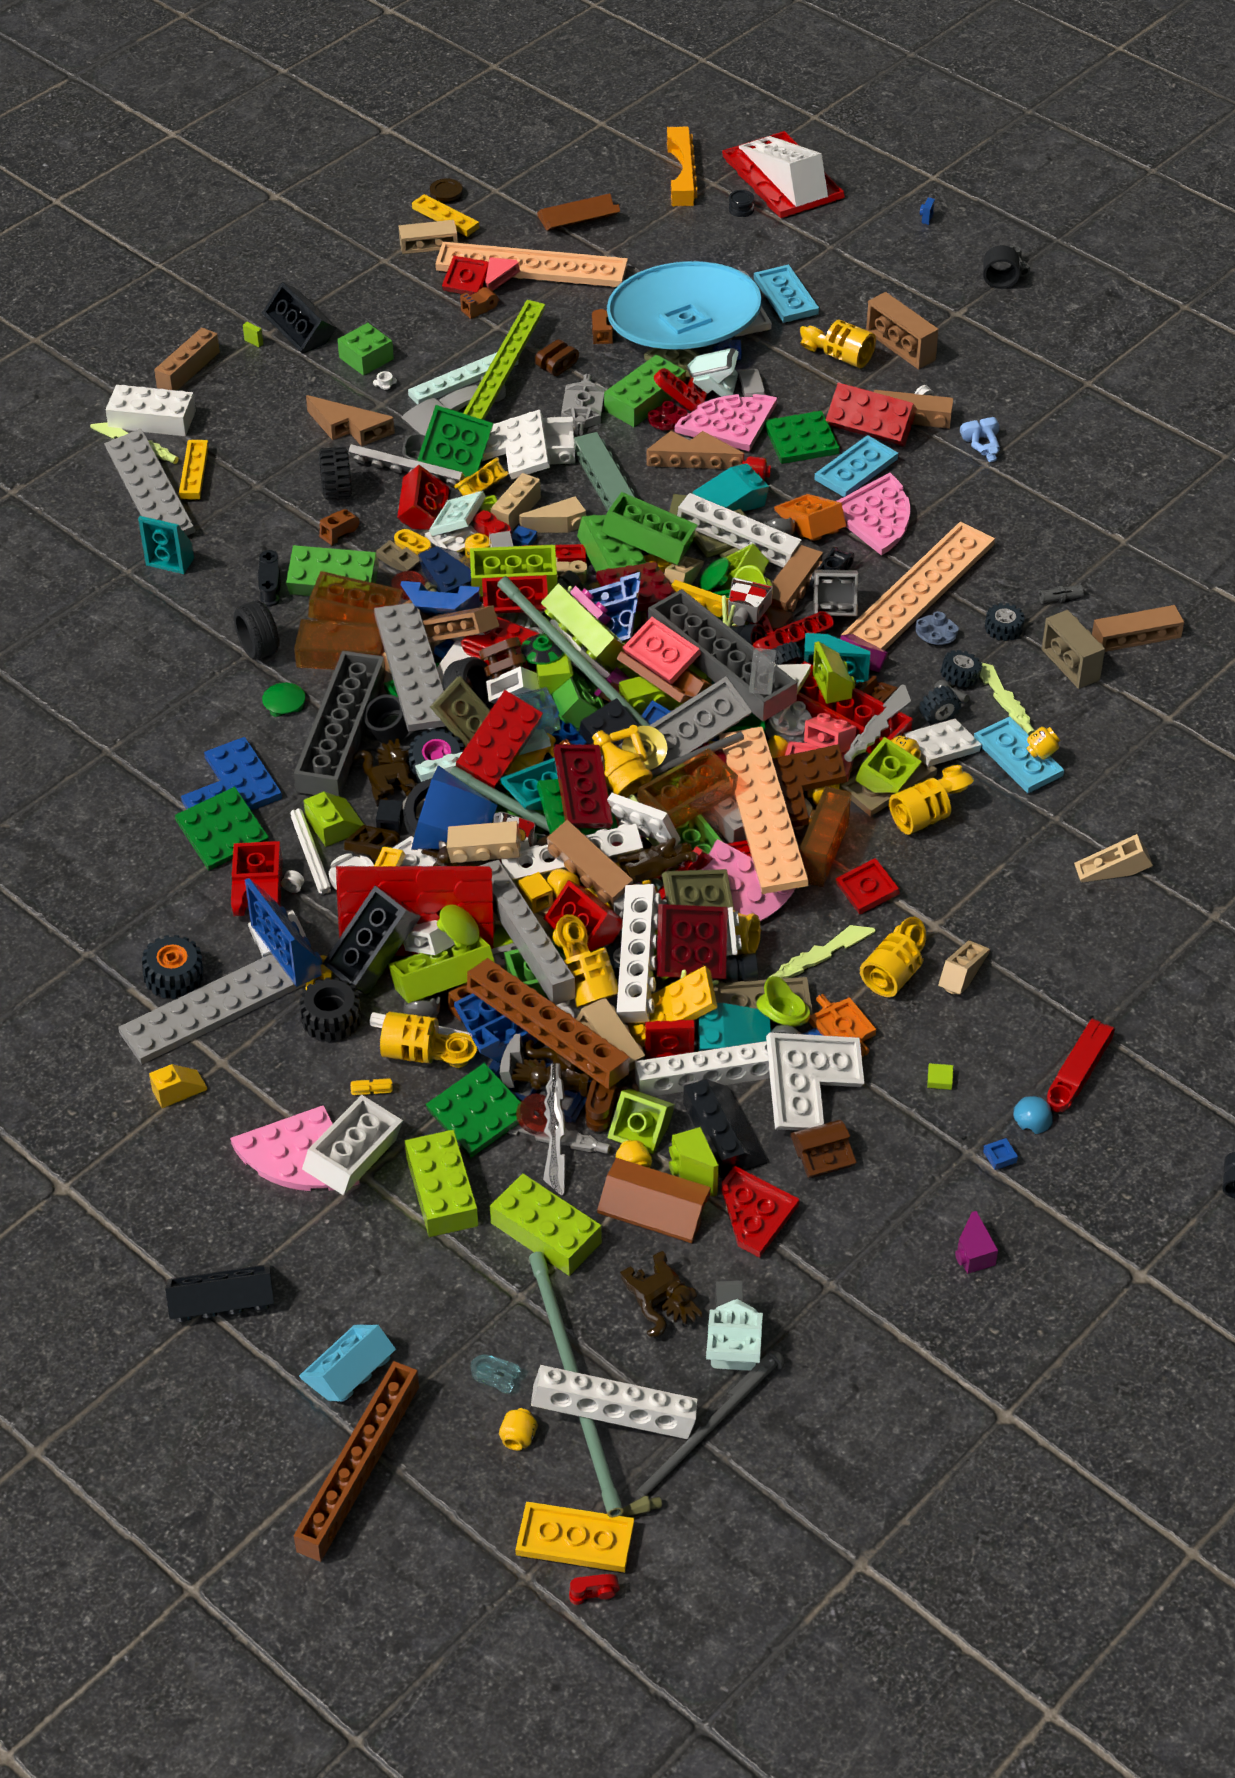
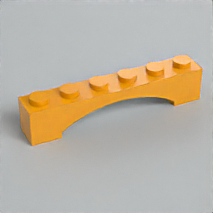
[667,127,697,206]

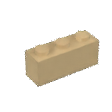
[399,220,458,254]
[491,473,541,531]
[447,821,521,863]
[576,998,645,1071]

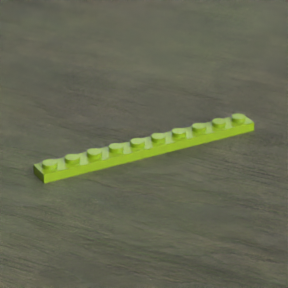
[463,300,545,420]

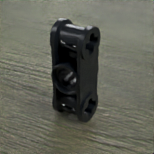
[809,546,854,589]
[258,550,281,607]

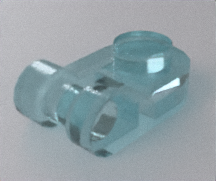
[471,1354,521,1393]

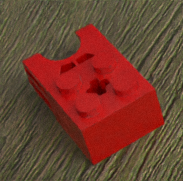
[461,617,540,674]
[231,841,283,916]

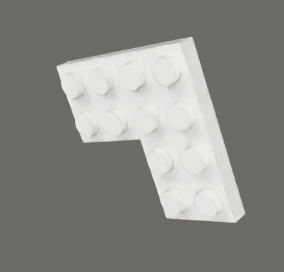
[482,410,550,479]
[766,1033,864,1131]

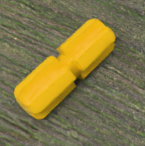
[351,1078,393,1095]

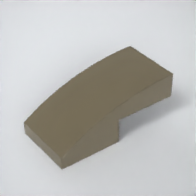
[376,540,420,573]

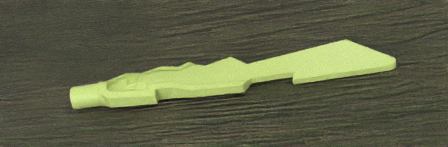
[90,422,179,464]
[979,663,1035,736]
[767,925,875,979]

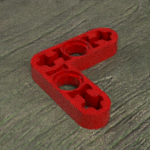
[654,368,707,412]

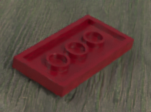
[553,744,613,828]

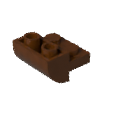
[791,1120,856,1179]

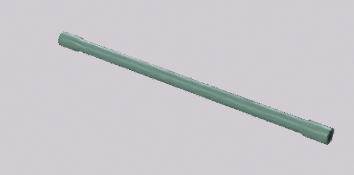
[497,576,682,768]
[450,766,664,892]
[529,1252,623,1517]

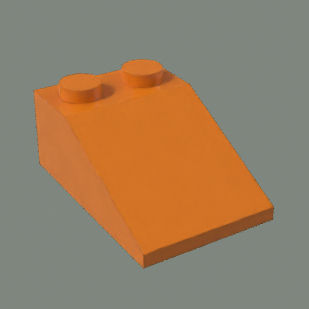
[774,494,846,541]

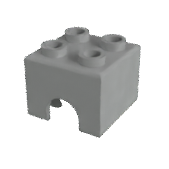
[813,570,859,616]

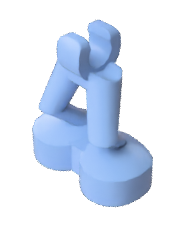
[960,417,1000,462]

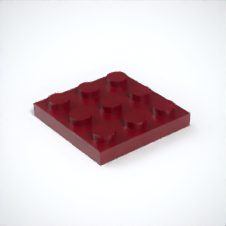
[596,562,675,612]
[656,904,728,979]

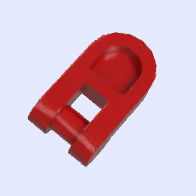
[569,1574,620,1605]

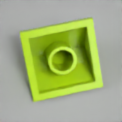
[535,653,573,702]

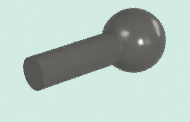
[934,680,970,703]

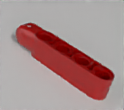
[752,611,833,655]
[1046,1018,1115,1113]

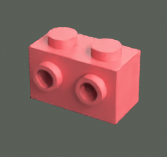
[804,713,856,752]

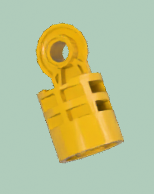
[800,320,876,368]
[889,765,974,835]
[553,914,618,1008]
[860,916,926,997]
[380,1012,477,1068]

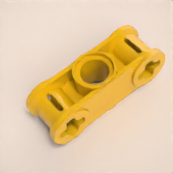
[454,457,509,496]

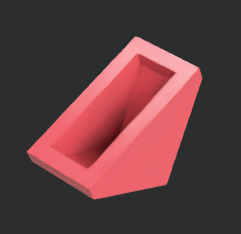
[486,257,520,291]

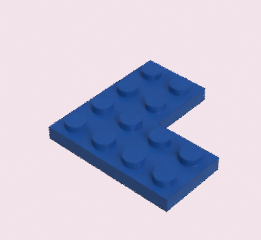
[181,737,282,811]

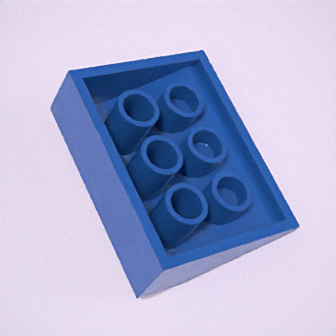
[245,878,323,987]

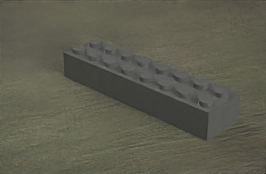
[648,589,798,721]
[294,651,386,797]

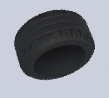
[234,600,280,660]
[442,657,494,710]

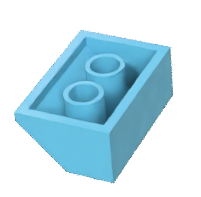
[299,1325,396,1402]

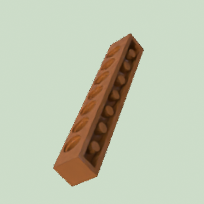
[467,958,630,1089]
[294,1361,419,1562]

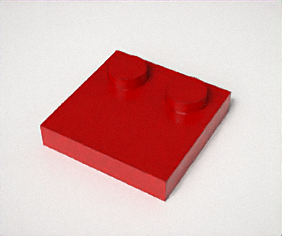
[442,255,489,295]
[836,858,900,915]
[645,1020,695,1060]

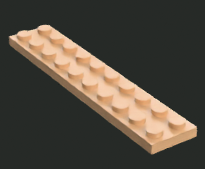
[435,242,628,287]
[841,522,995,651]
[719,727,808,894]

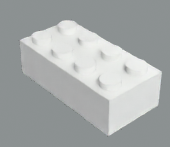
[105,385,196,436]
[302,1095,403,1195]

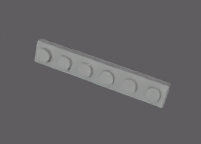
[348,444,466,487]

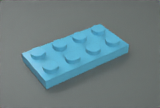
[754,264,819,323]
[815,435,898,497]
[974,716,1064,793]

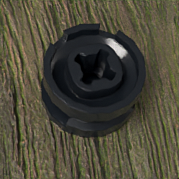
[729,190,754,217]

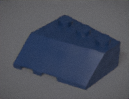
[418,546,471,593]

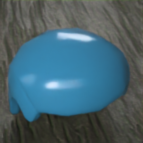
[1013,1096,1053,1134]

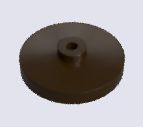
[430,178,463,202]

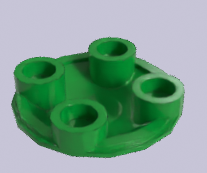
[698,558,731,592]
[262,682,305,717]

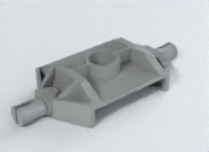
[561,374,605,436]

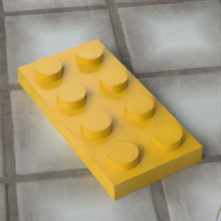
[628,966,717,1047]
[515,1502,634,1573]

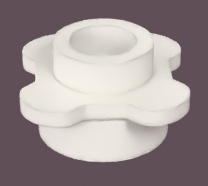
[373,371,397,390]

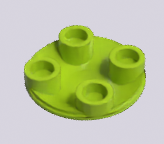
[437,905,479,949]

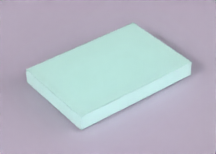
[429,491,486,536]

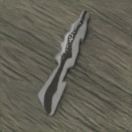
[543,1063,565,1196]

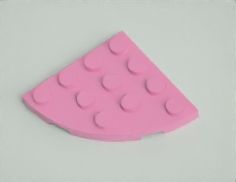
[675,394,777,451]
[837,473,910,555]
[702,839,796,922]
[230,1105,359,1191]

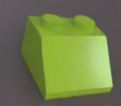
[715,543,769,590]
[813,641,855,704]
[855,737,922,793]
[304,792,364,847]
[607,1089,675,1154]
[669,1127,718,1197]

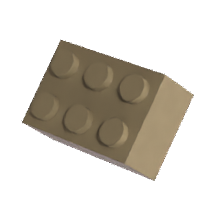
[1042,610,1105,689]

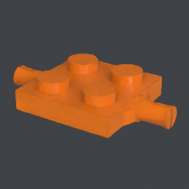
[809,994,876,1057]

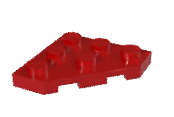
[721,1166,800,1258]

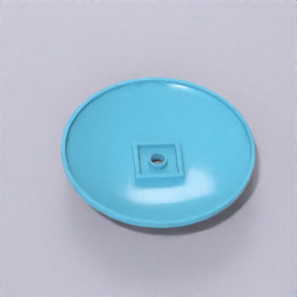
[607,261,761,349]

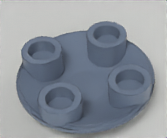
[915,611,959,645]

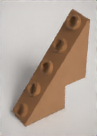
[306,395,395,447]
[647,431,744,469]

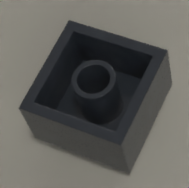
[579,698,639,756]

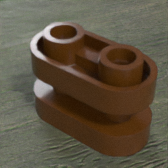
[535,339,579,376]
[479,637,527,679]
[586,1079,616,1132]

